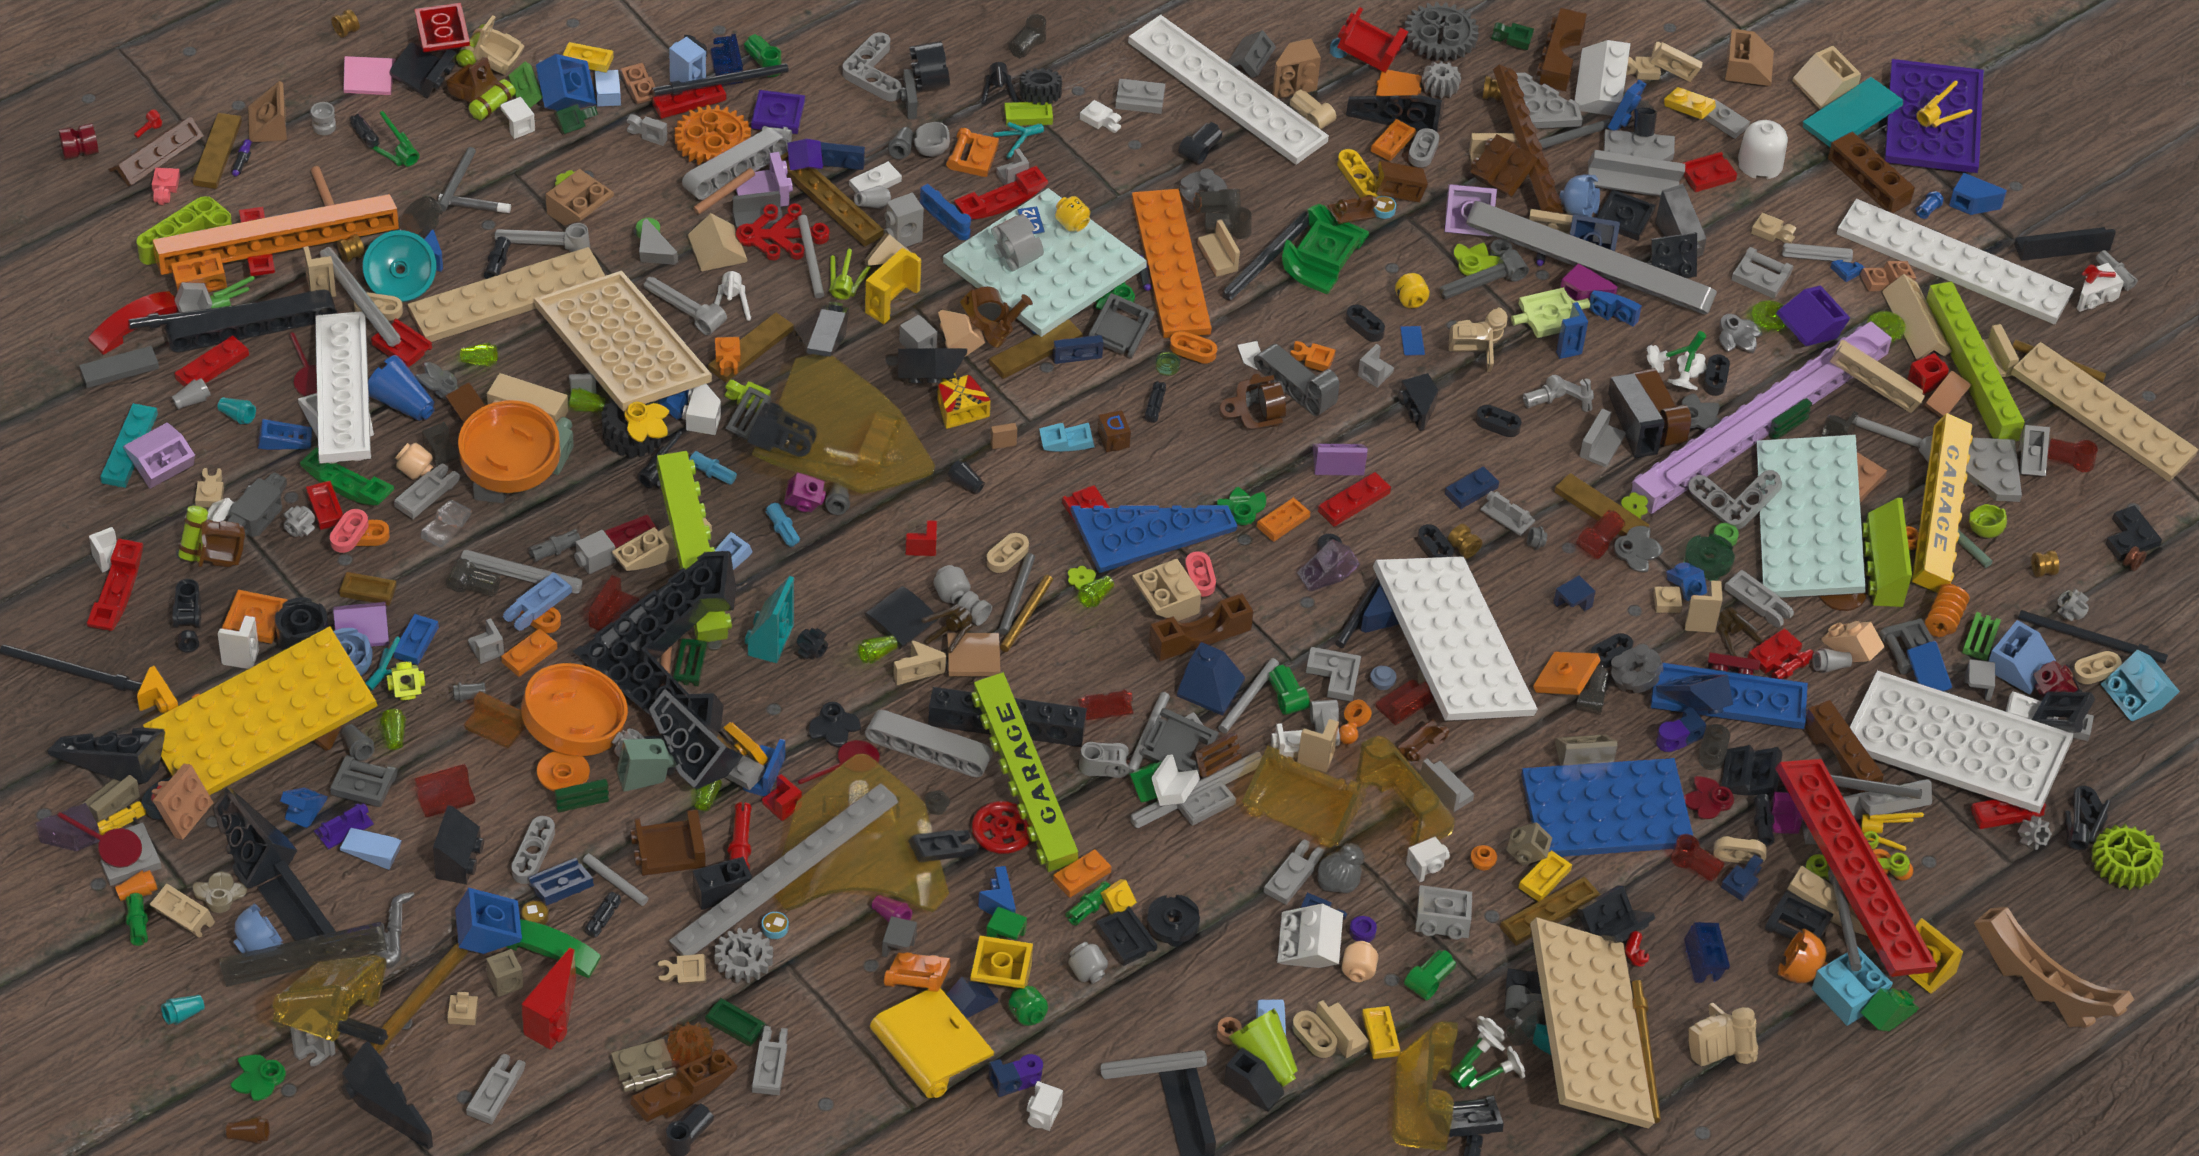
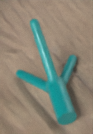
[993,122,1044,159]
[365,637,400,691]

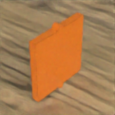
[1376,70,1422,96]

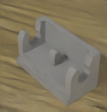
[290,1007,336,1067]

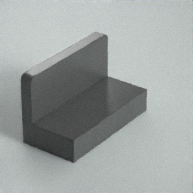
[1227,30,1276,78]
[732,191,783,231]

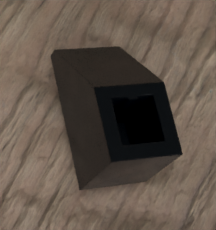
[1398,373,1438,431]
[693,857,752,910]
[1224,1047,1284,1112]

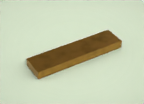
[193,113,242,189]
[708,312,794,383]
[989,319,1083,379]
[1555,473,1649,536]
[1500,876,1601,946]

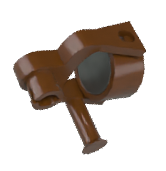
[960,286,1033,348]
[1219,374,1286,430]

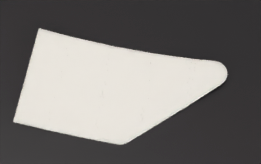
[1238,341,1261,370]

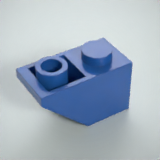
[1949,173,2007,215]

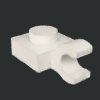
[1080,100,1121,133]

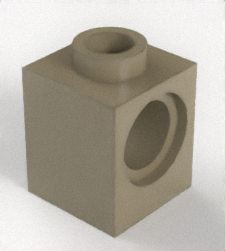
[486,949,523,997]

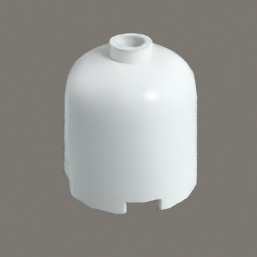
[1738,120,1788,179]

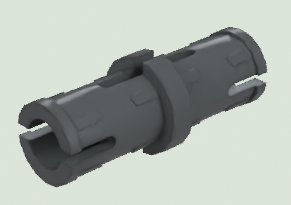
[528,529,580,562]

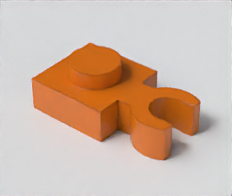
[715,337,741,375]
[1290,341,1336,371]

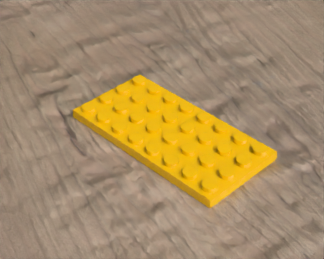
[143,627,378,795]

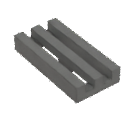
[726,387,772,441]

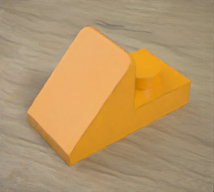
[137,666,178,714]

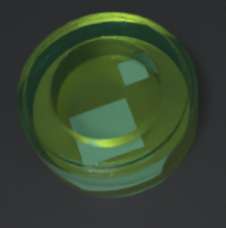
[1155,352,1180,376]

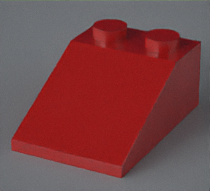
[414,3,470,52]
[522,948,576,1050]

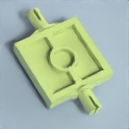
[1511,287,1590,338]

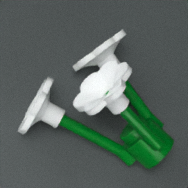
[1449,1016,1525,1090]

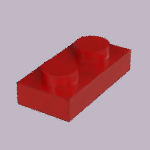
[306,481,343,530]

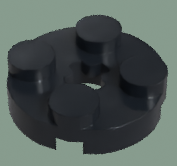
[1147,895,1200,947]

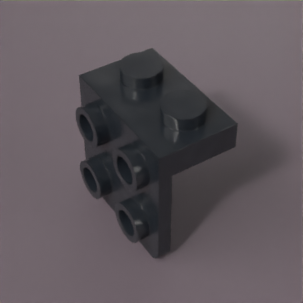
[389,43,456,99]
[1577,885,1655,943]

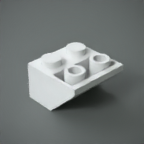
[1277,904,1343,968]

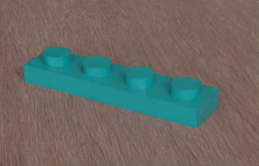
[101,403,158,488]

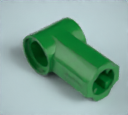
[744,34,782,77]
[1269,665,1310,715]
[1404,950,1456,1001]

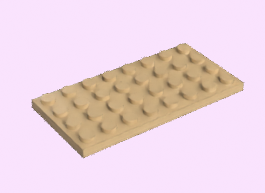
[534,271,712,411]
[1530,917,1655,1129]

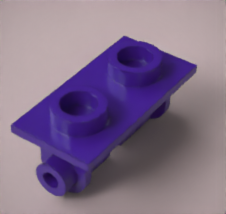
[314,803,374,850]

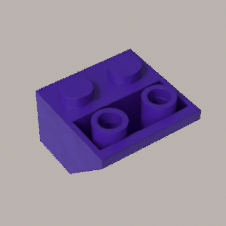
[1776,285,1850,346]

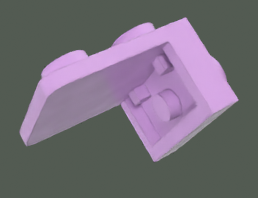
[736,152,793,207]

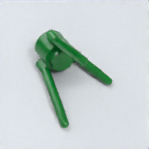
[371,111,420,167]

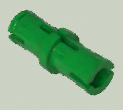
[1065,881,1111,926]
[126,893,148,946]

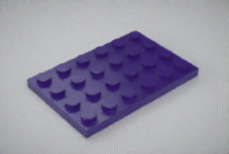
[1885,59,1984,173]

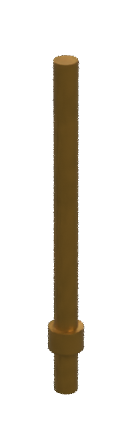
[1631,980,1661,1123]

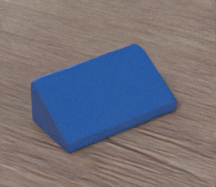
[1907,641,1952,692]

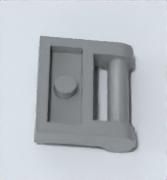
[1731,247,1793,299]

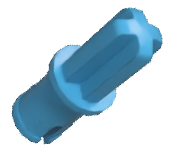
[689,451,737,485]
[766,503,800,547]

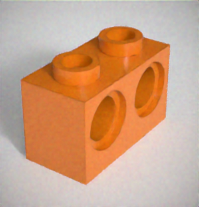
[171,253,227,292]

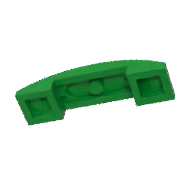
[300,447,394,505]
[506,919,601,978]

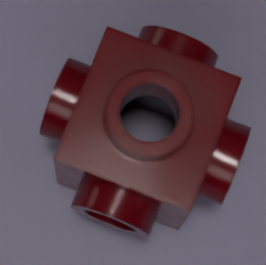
[2033,660,2078,697]

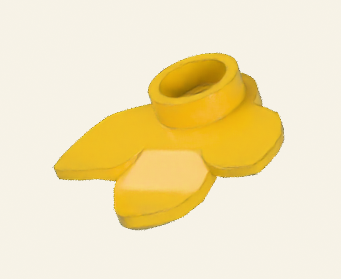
[625,402,669,442]

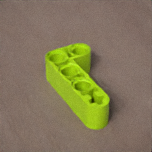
[137,196,232,265]

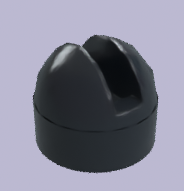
[178,630,199,653]

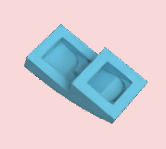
[1039,423,1095,451]

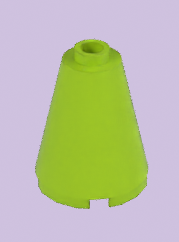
[1229,1008,1298,1087]

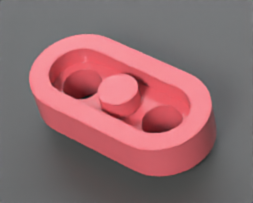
[330,509,369,553]
[1185,552,1216,597]

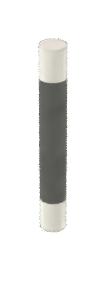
[439,194,511,214]

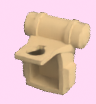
[1449,307,1507,372]
[1689,1002,1758,1066]

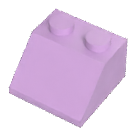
[1445,184,1497,236]

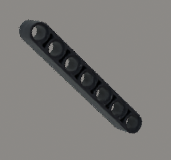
[165,289,337,352]

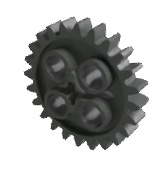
[1404,2,1479,61]

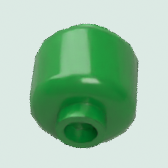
[1008,986,1049,1026]

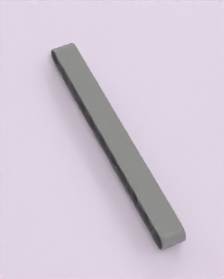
[1466,201,1717,314]

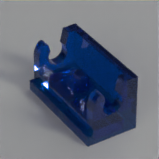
[711,34,743,85]
[1684,922,1730,983]

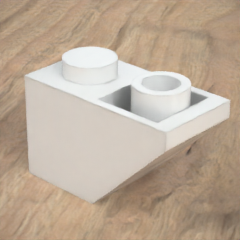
[2077,263,2124,312]
[682,384,721,435]

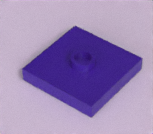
[751,90,805,134]

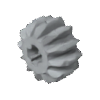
[1421,61,1461,99]

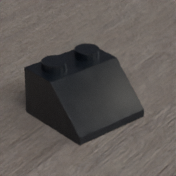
[898,348,967,383]
[433,805,484,885]

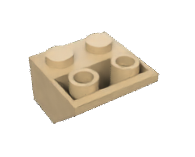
[1792,46,1861,109]
[1132,559,1201,621]

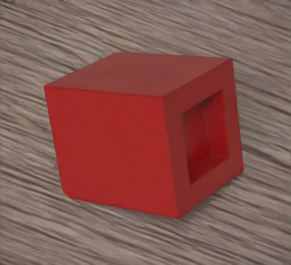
[906,520,937,556]
[762,774,802,821]

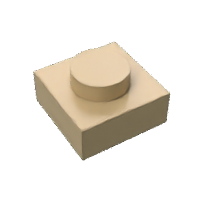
[1653,587,1682,613]

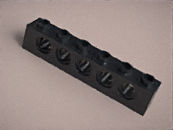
[928,687,1087,747]

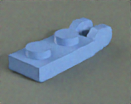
[503,572,572,631]

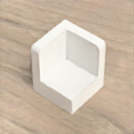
[501,97,535,139]
[89,527,117,573]

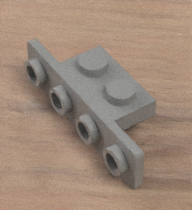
[1843,779,1932,820]

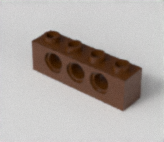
[1828,131,1915,213]

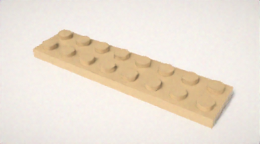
[408,247,605,342]
[2011,342,2199,482]

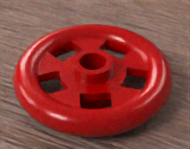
[971,801,1030,854]

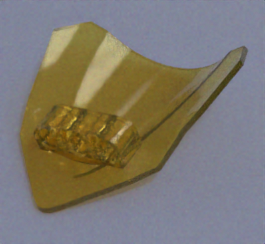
[752,354,935,494]
[774,754,949,912]

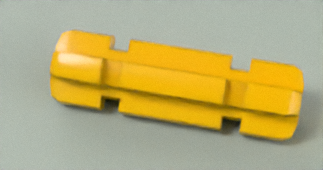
[95,801,146,836]

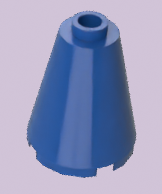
[368,355,435,421]

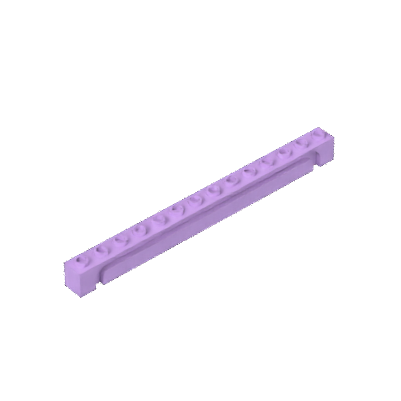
[1631,321,1892,514]

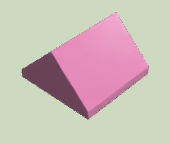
[344,56,396,95]

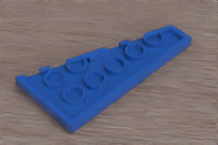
[1070,505,1238,573]

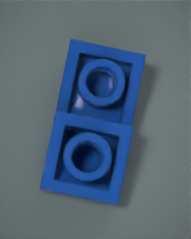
[1588,290,1642,327]

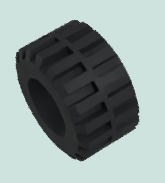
[602,398,664,458]

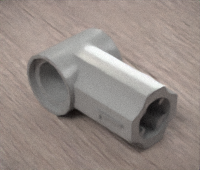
[1310,700,1340,746]

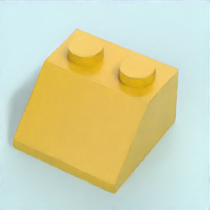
[970,936,1033,988]

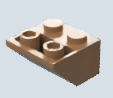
[1725,29,1774,86]
[1272,39,1321,99]
[546,169,614,225]

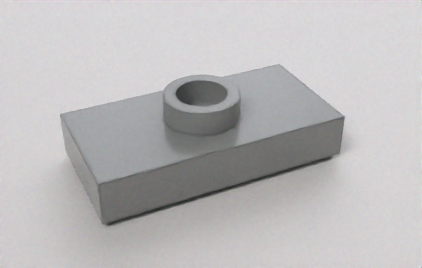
[1703,98,1750,139]
[1178,781,1236,826]

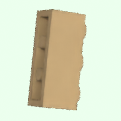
[487,373,568,423]

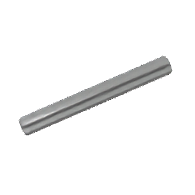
[461,550,582,594]

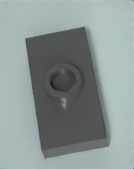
[900,69,918,119]

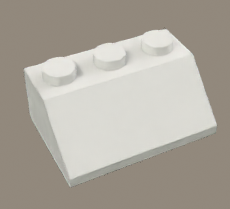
[1575,40,1630,116]

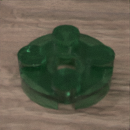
[1684,534,1735,581]

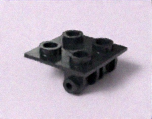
[1647,232,1697,278]

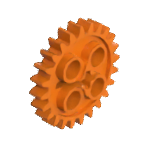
[675,105,751,165]

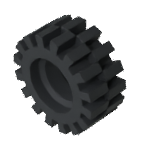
[1020,68,1062,105]

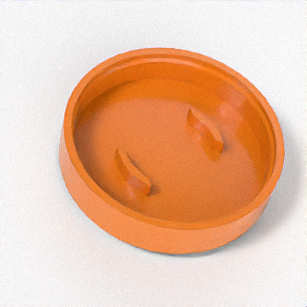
[458,400,560,493]
[521,663,628,756]

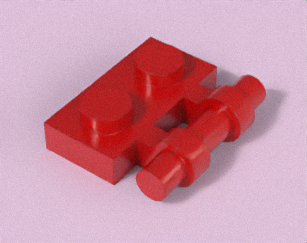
[1747,628,1814,679]

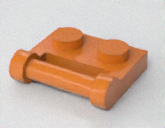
[946,128,999,177]
[884,952,950,992]

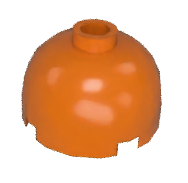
[1778,929,1828,984]

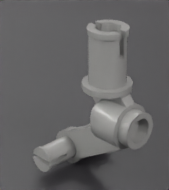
[1523,375,1594,412]

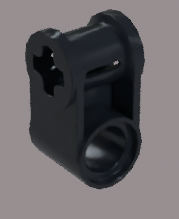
[173,579,201,628]

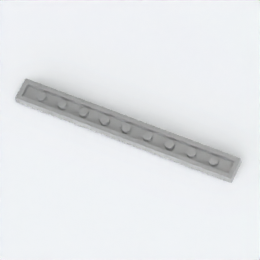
[669,783,898,956]

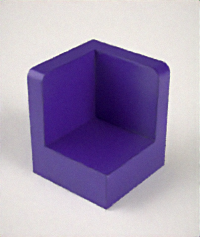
[787,139,823,171]

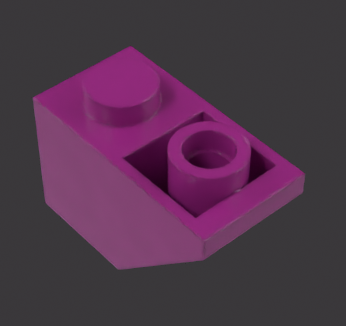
[1561,263,1618,302]

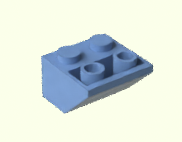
[1989,620,2056,694]

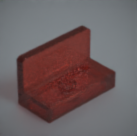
[589,575,639,631]
[1376,679,1434,725]
[414,764,476,817]

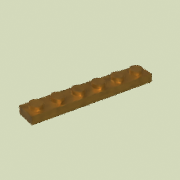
[780,152,884,247]

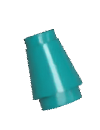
[217,397,256,424]
[161,994,205,1025]

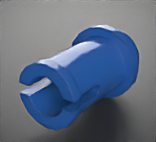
[1915,191,1943,219]

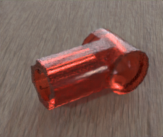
[2047,438,2098,472]
[1576,510,1625,560]
[1671,834,1725,882]

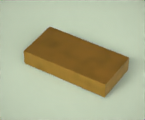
[339,572,397,606]

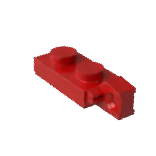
[1971,799,2046,829]

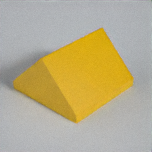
[1908,918,1963,993]

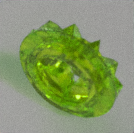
[1751,300,1786,332]
[1867,311,1906,343]

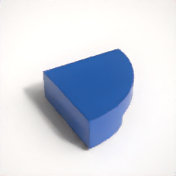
[1830,260,1865,282]

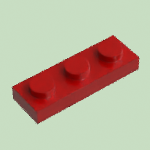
[652,85,726,119]
[175,335,249,387]
[1318,472,1391,527]

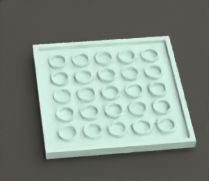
[943,188,1147,337]

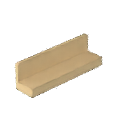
[1883,274,1952,360]
[1829,340,1925,413]

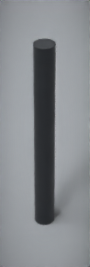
[1335,576,1381,648]

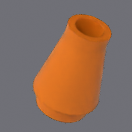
[115,870,158,901]

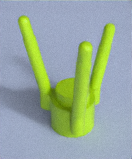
[829,248,870,300]

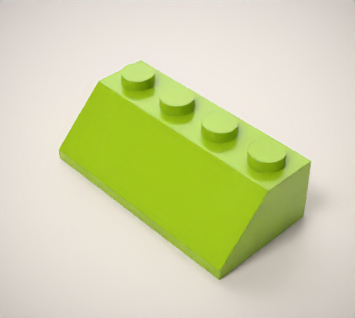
[1861,498,1912,607]

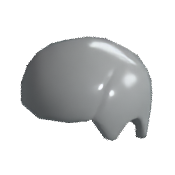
[914,122,950,157]

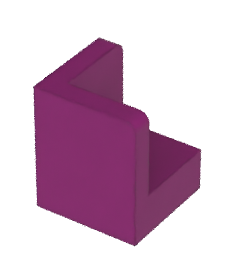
[1771,792,1803,834]

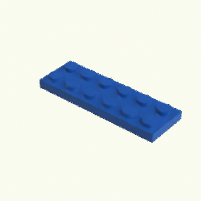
[1651,663,1808,729]

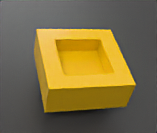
[1101,879,1137,914]

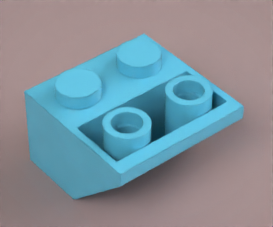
[2101,650,2180,721]
[1812,946,1893,1026]

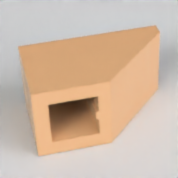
[938,310,985,357]
[1821,621,1884,662]

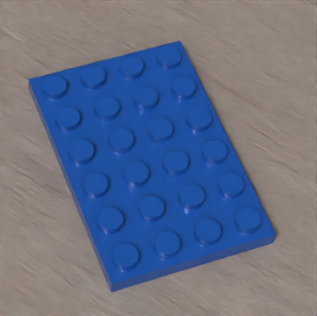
[1521,758,1695,857]

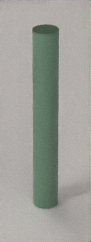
[1957,529,1993,568]

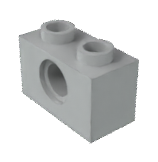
[884,192,924,247]

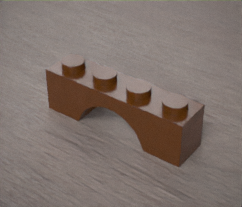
[1537,8,1587,92]
[1149,593,1253,661]
[1804,700,1884,795]

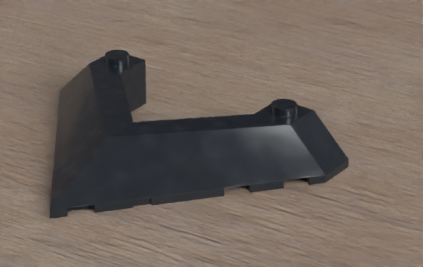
[572,551,736,733]

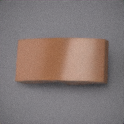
[620,63,655,104]
[1860,261,1916,291]
[1925,371,1972,418]

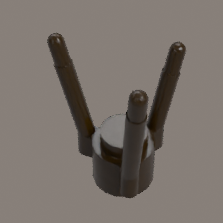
[921,604,973,653]
[1717,607,1764,656]

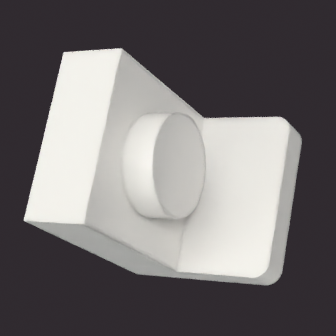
[1271,723,1302,759]

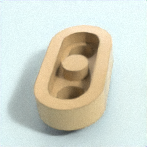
[354,293,403,321]
[987,533,1029,573]
[2073,651,2122,684]
[1714,836,1766,864]
[1292,1011,1337,1058]

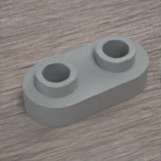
[1408,128,1439,167]

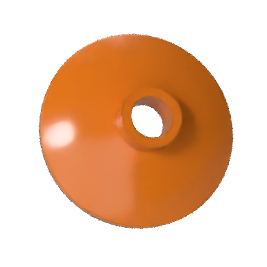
[537,751,590,791]

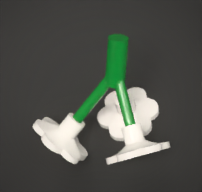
[1647,331,1707,390]

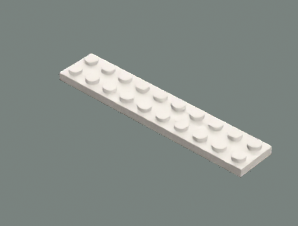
[1128,15,1329,165]
[1837,199,2074,325]
[316,312,371,463]

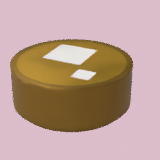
[521,901,549,925]

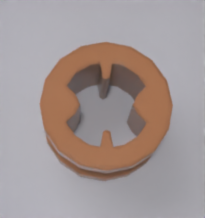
[1217,1017,1242,1045]

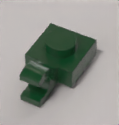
[1491,22,1534,50]
[554,104,598,134]

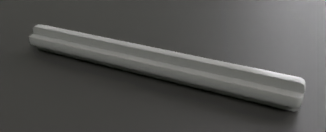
[320,247,401,347]
[1130,752,1264,828]

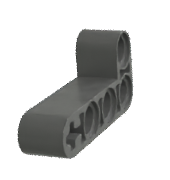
[1254,344,1340,416]

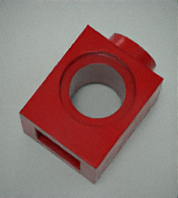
[1907,353,1949,394]

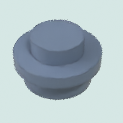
[1370,666,1396,690]

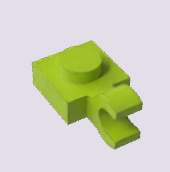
[725,380,771,412]

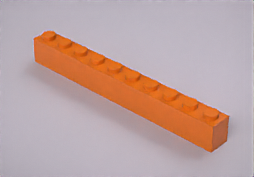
[152,194,399,275]

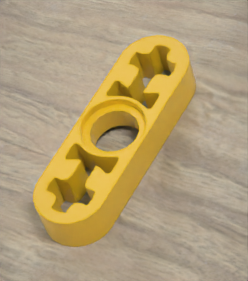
[1338,149,1381,198]

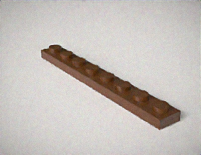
[1493,64,1564,214]

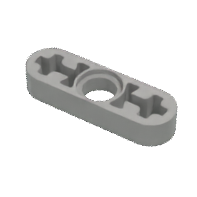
[512,816,555,884]

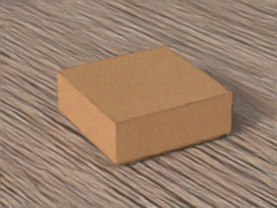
[990,423,1017,449]

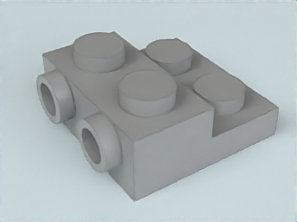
[1415,885,1472,940]

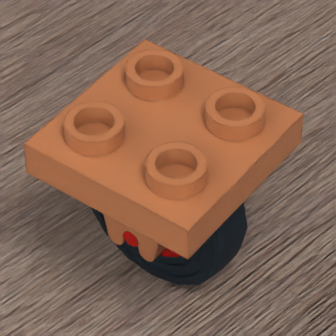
[142,764,214,840]

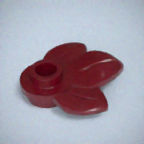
[1684,776,1734,819]

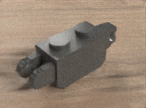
[228,472,287,537]

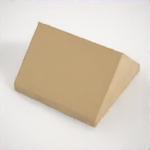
[688,213,747,271]

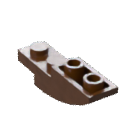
[630,1048,738,1122]

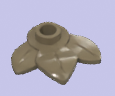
[193,871,247,913]

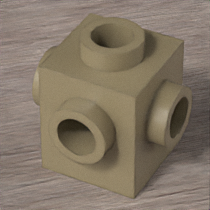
[1507,822,1552,866]

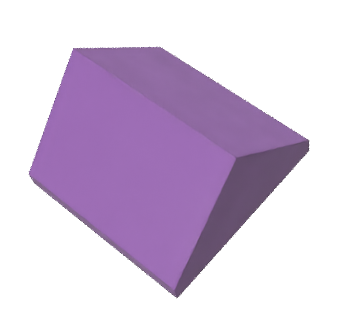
[1313,444,1367,475]
[333,602,389,647]

